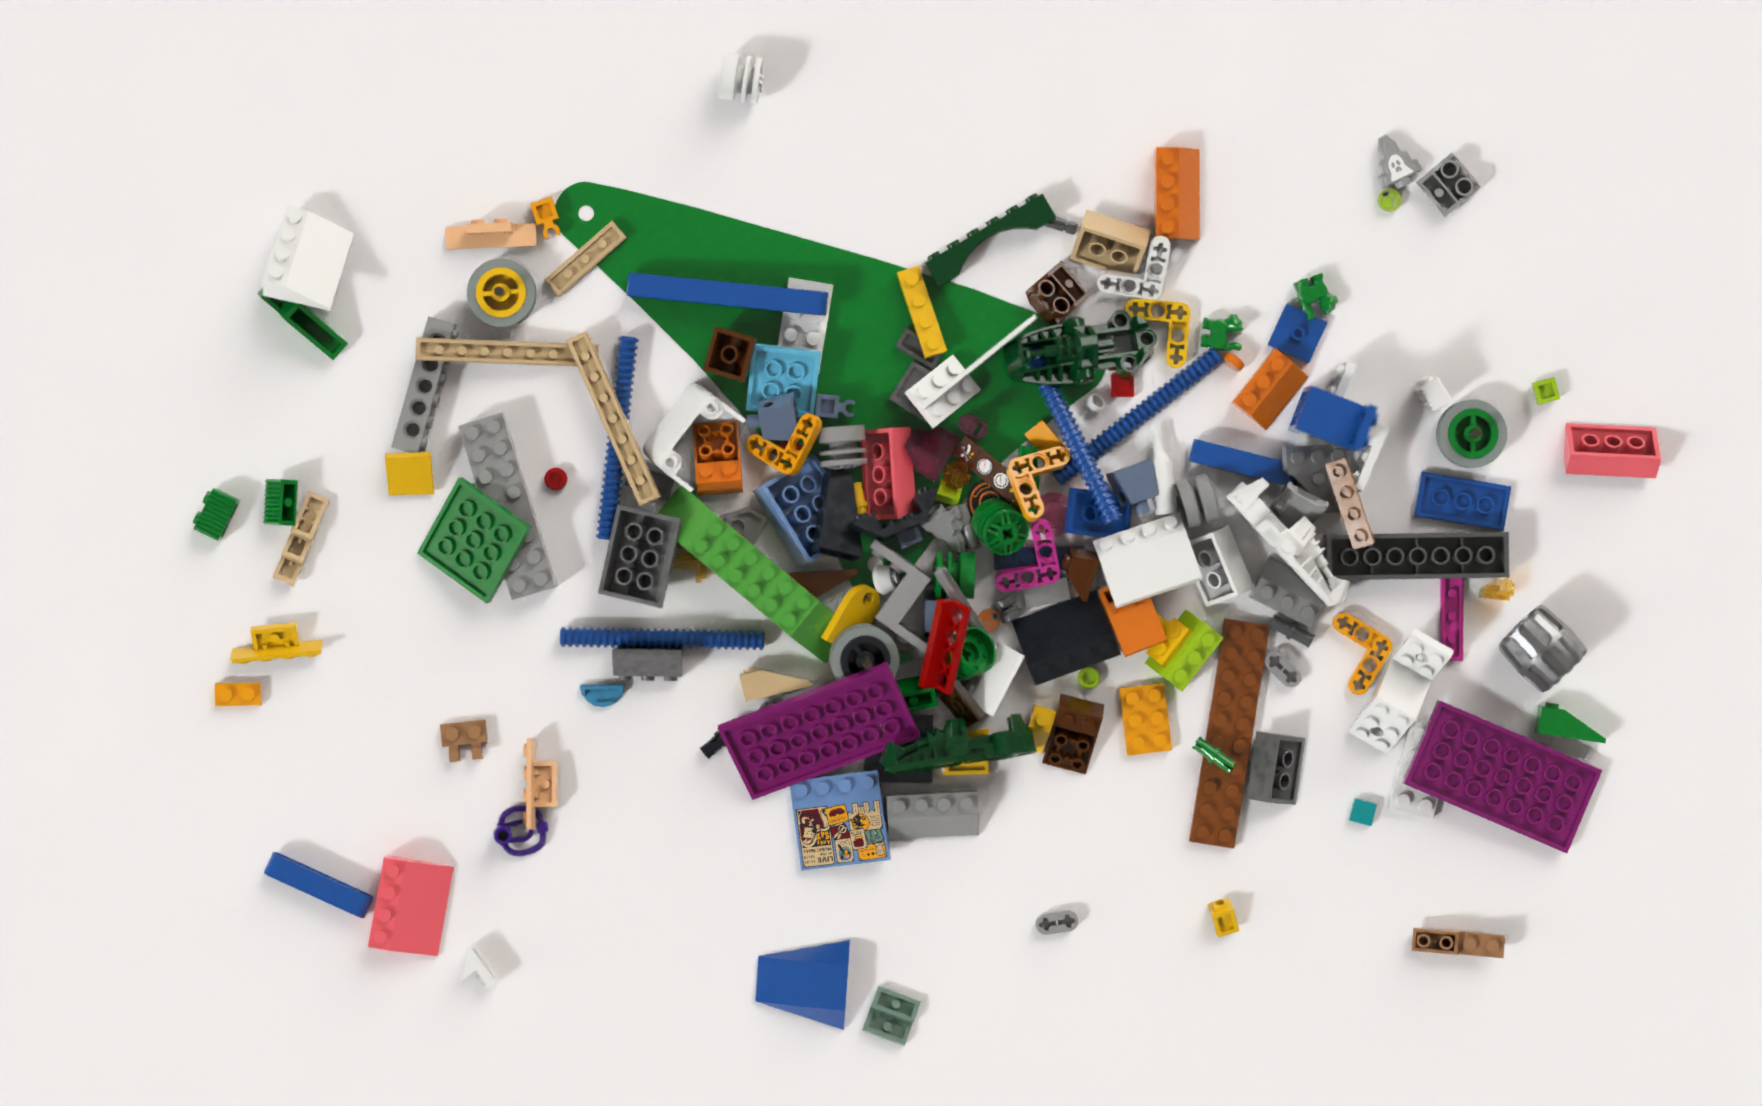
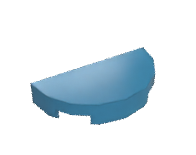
[580,684,625,707]

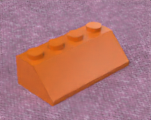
[1154,147,1200,240]

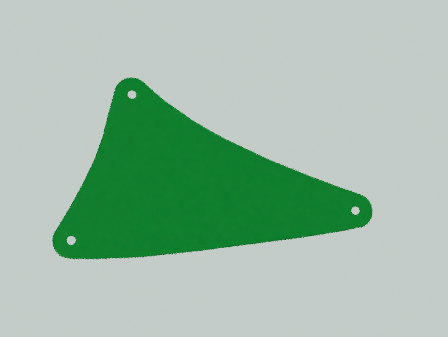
[555,182,1105,595]

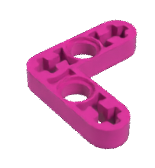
[995,518,1060,592]

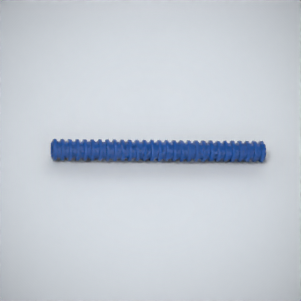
[596,336,639,540]
[1026,346,1123,525]
[1052,348,1223,486]
[560,627,765,650]

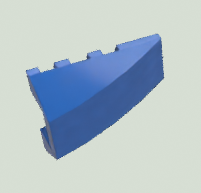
[755,940,850,1030]

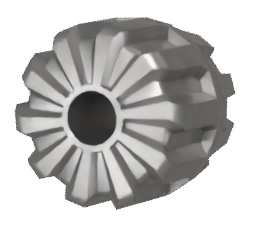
[1498,605,1587,692]

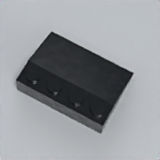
[1011,590,1121,686]

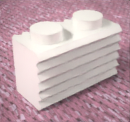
[1414,376,1452,412]

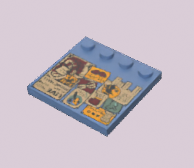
[790,769,891,871]

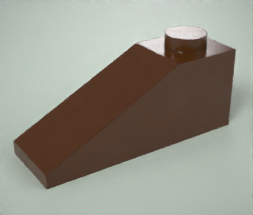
[789,569,858,597]

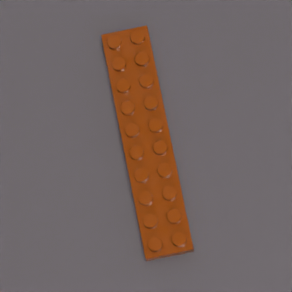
[1189,618,1270,849]

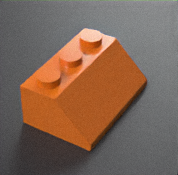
[1231,348,1308,430]

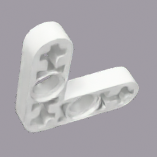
[1097,236,1170,300]

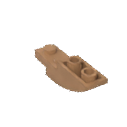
[1412,928,1506,958]

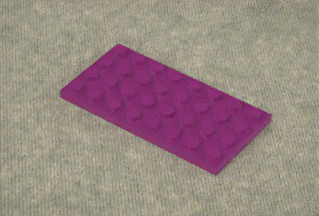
[717,662,921,800]
[1402,700,1603,853]

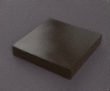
[937,679,986,728]

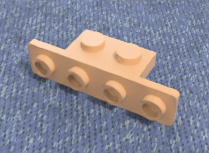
[445,218,537,250]
[523,738,558,830]

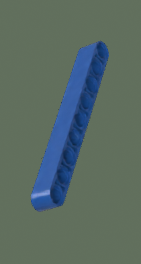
[626,273,828,316]

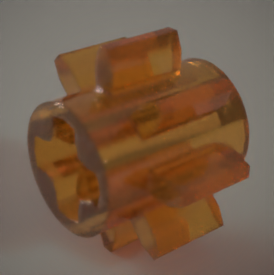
[943,460,971,488]

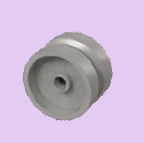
[1174,473,1220,529]

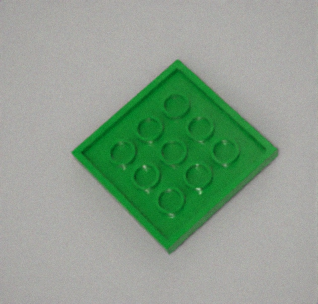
[417,477,533,604]

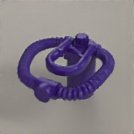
[493,805,549,857]

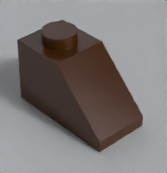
[1062,547,1100,602]

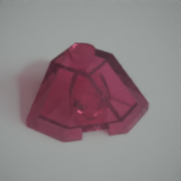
[904,427,960,482]

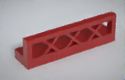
[918,599,972,695]

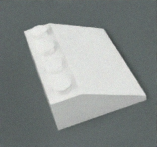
[262,206,354,311]
[1093,512,1203,608]

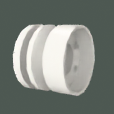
[718,53,764,105]

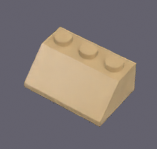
[1070,209,1151,274]

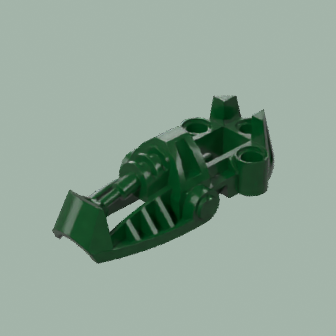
[1003,310,1157,386]
[879,714,1036,776]

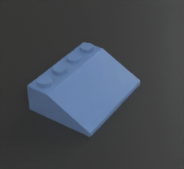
[752,454,826,569]

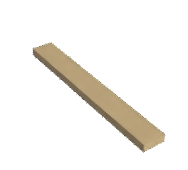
[566,331,661,506]
[415,337,599,366]

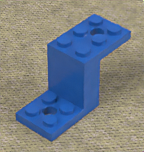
[1288,386,1379,452]

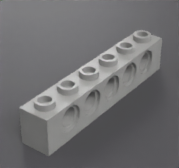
[391,316,459,453]

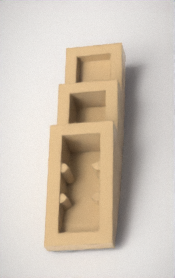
[272,491,330,587]

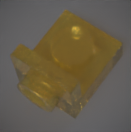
[1479,578,1515,601]

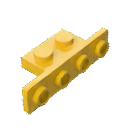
[230,622,323,664]

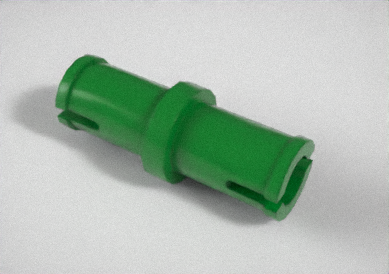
[1192,736,1237,774]

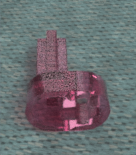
[957,414,988,439]

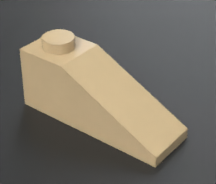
[739,666,812,702]

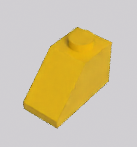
[1026,704,1057,753]

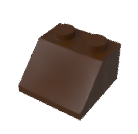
[703,326,757,383]

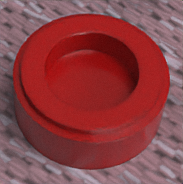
[544,468,568,490]

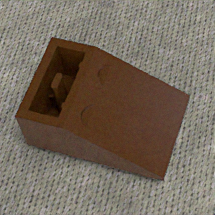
[1042,694,1104,774]

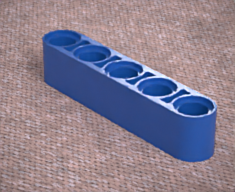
[1188,439,1297,486]
[264,852,374,918]

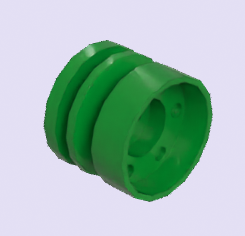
[971,498,1029,555]
[932,550,975,599]
[944,627,996,683]

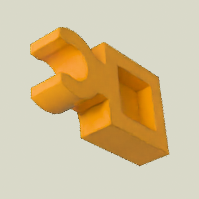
[530,197,561,240]

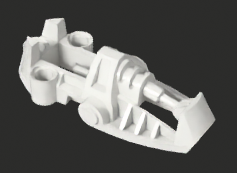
[1226,478,1350,607]

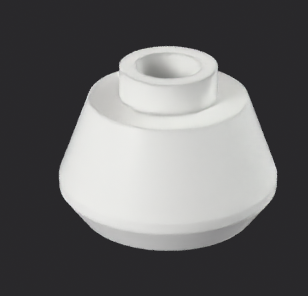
[872,565,900,595]

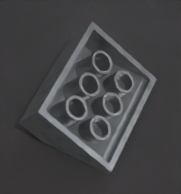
[598,505,682,608]

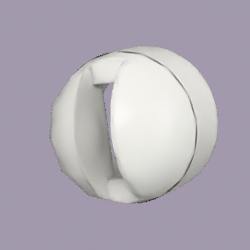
[1085,393,1105,413]

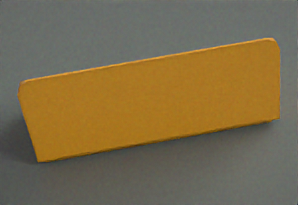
[1024,420,1067,465]

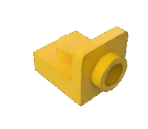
[1207,898,1239,938]

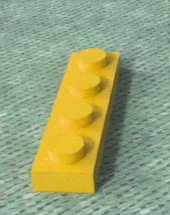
[897,266,947,359]

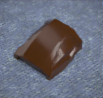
[1025,260,1091,325]

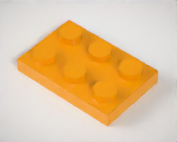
[1119,683,1172,756]

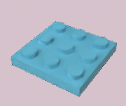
[746,343,821,417]

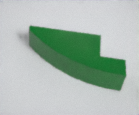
[257,287,348,360]

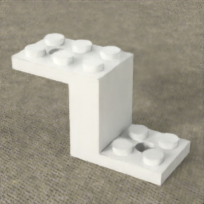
[1327,362,1389,492]
[1348,628,1454,754]

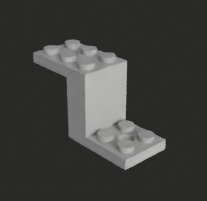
[870,539,931,658]

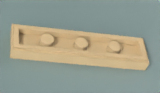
[544,221,627,297]

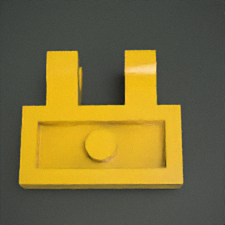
[1146,613,1192,668]

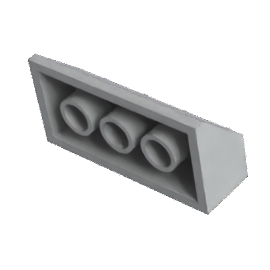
[886,790,979,839]

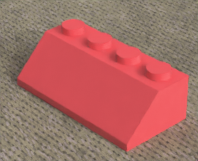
[1564,423,1661,478]
[860,427,917,520]

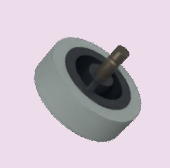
[829,623,899,680]

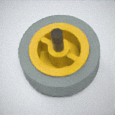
[467,258,537,328]

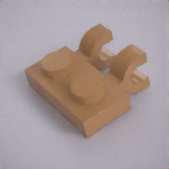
[440,720,488,762]

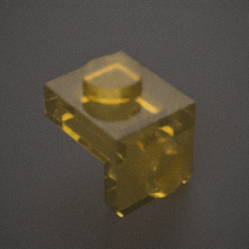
[674,555,706,583]

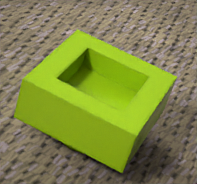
[1531,377,1560,405]
[935,479,963,505]

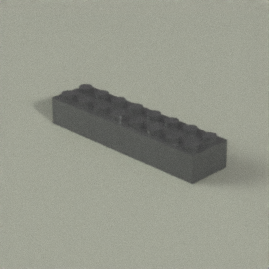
[1323,532,1509,580]

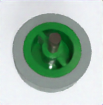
[1436,399,1507,468]

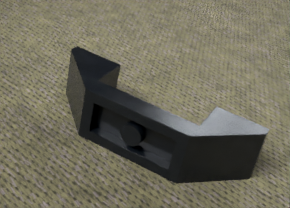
[850,486,938,542]

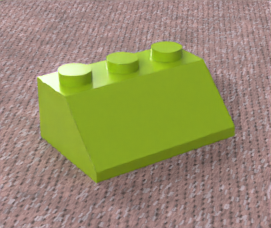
[1145,609,1224,692]

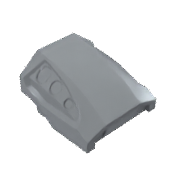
[1416,152,1481,217]
[1270,482,1329,529]

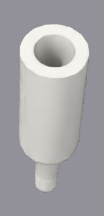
[1151,429,1178,515]

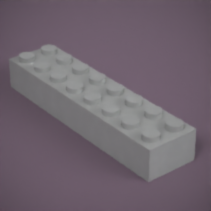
[458,413,557,600]

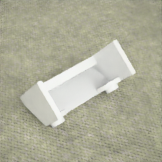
[643,383,747,492]

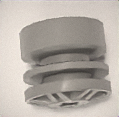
[818,425,867,469]

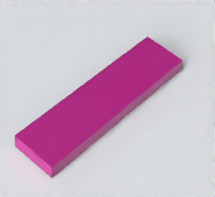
[1440,578,1464,661]

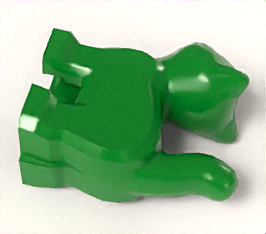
[1293,273,1338,321]
[1200,314,1244,351]

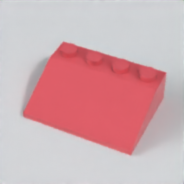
[368,855,454,956]

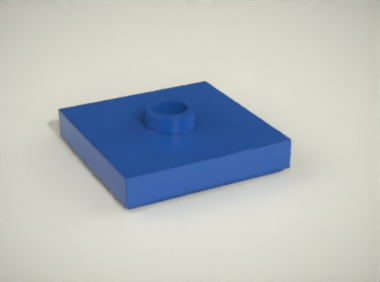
[1267,304,1328,364]

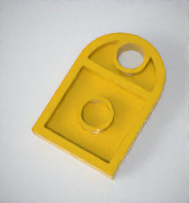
[821,584,880,644]

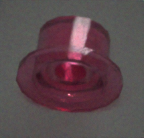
[1034,492,1068,537]

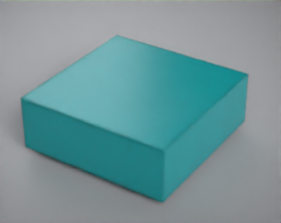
[1349,798,1377,826]

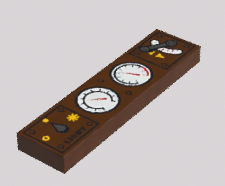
[952,435,1031,511]

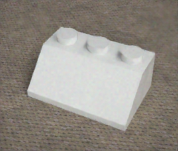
[1189,525,1255,607]
[968,642,1025,716]

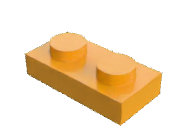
[215,682,262,706]

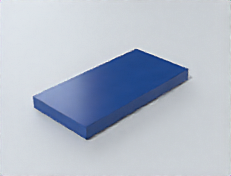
[1414,472,1511,531]

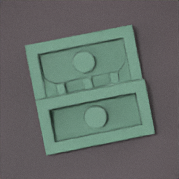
[862,986,921,1046]

